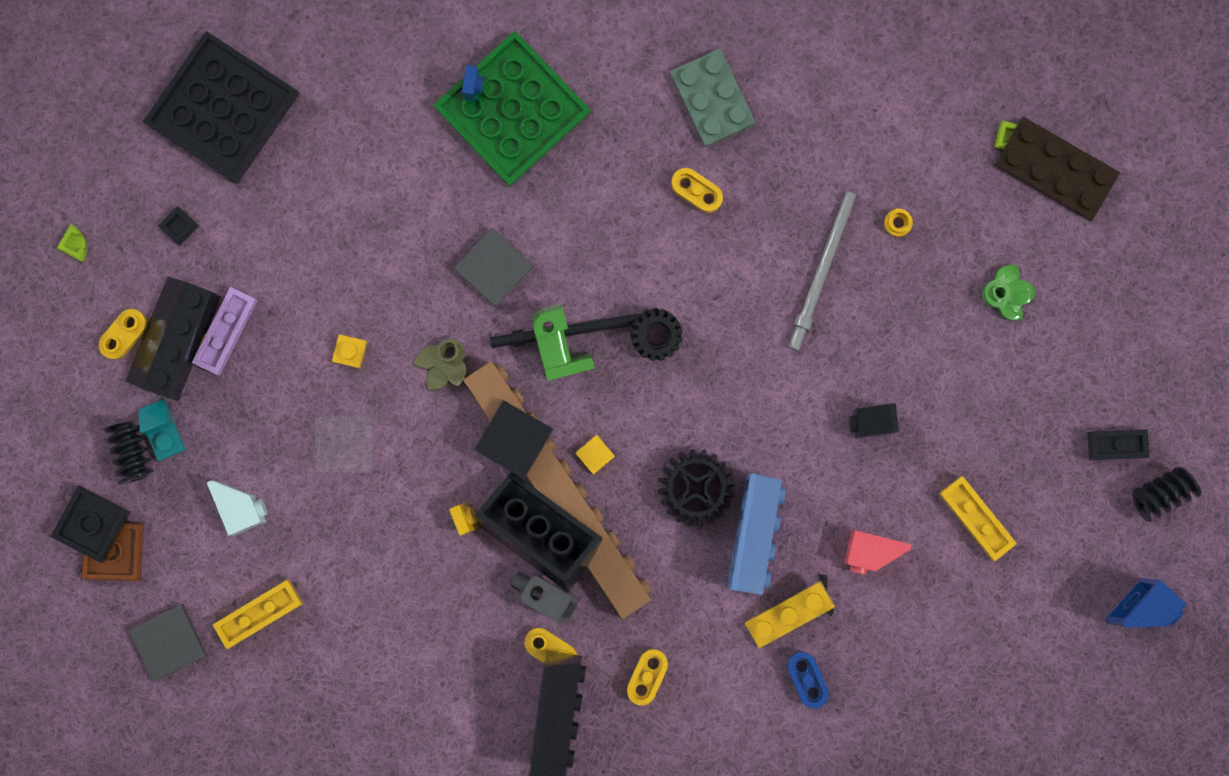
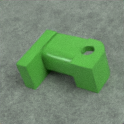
[532,304,595,381]

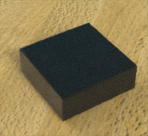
[158,206,199,246]

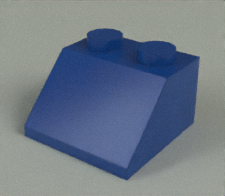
[1104,578,1188,628]

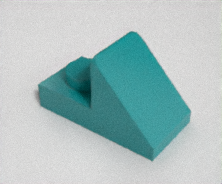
[138,398,186,461]

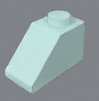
[207,480,267,536]

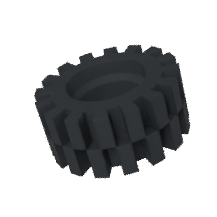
[630,308,683,361]

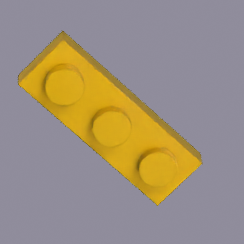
[938,476,1017,561]
[213,579,304,649]
[745,580,835,648]

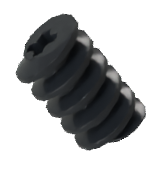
[104,422,154,485]
[1132,466,1202,522]

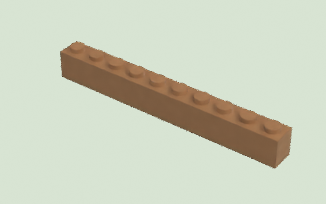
[463,361,653,620]

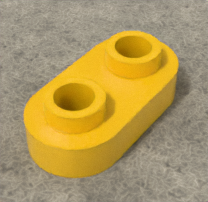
[671,168,723,213]
[99,309,148,360]
[525,628,577,663]
[627,649,668,706]

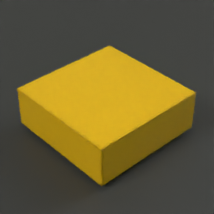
[575,435,615,475]

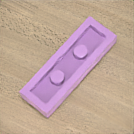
[192,287,258,376]

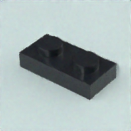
[1087,429,1150,461]

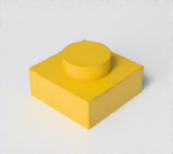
[332,334,367,369]
[449,503,479,536]

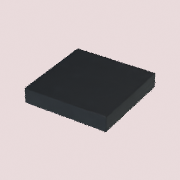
[474,400,553,479]
[50,485,131,563]

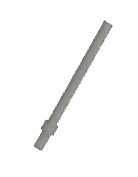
[788,192,856,351]

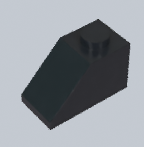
[849,403,899,439]

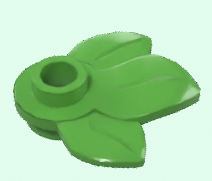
[982,265,1036,321]

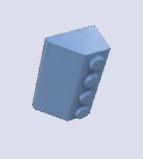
[727,473,786,595]

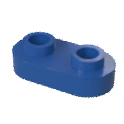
[787,651,829,708]

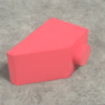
[843,530,912,575]

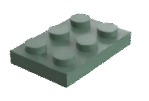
[670,49,756,148]

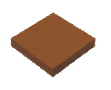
[81,523,144,581]

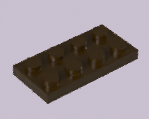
[994,116,1120,221]

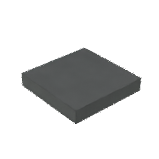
[454,227,534,307]
[129,604,207,682]

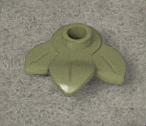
[414,339,467,391]

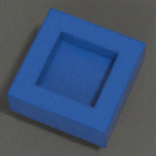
[462,65,484,102]

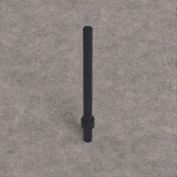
[490,313,642,348]

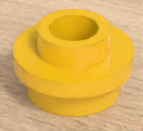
[884,209,913,237]

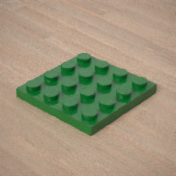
[433,31,591,188]

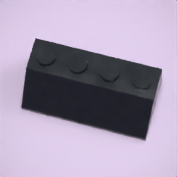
[125,277,221,401]
[475,472,602,593]
[529,651,586,776]

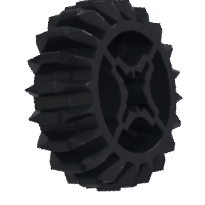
[658,449,735,527]

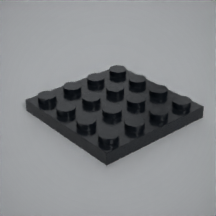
[142,31,300,184]

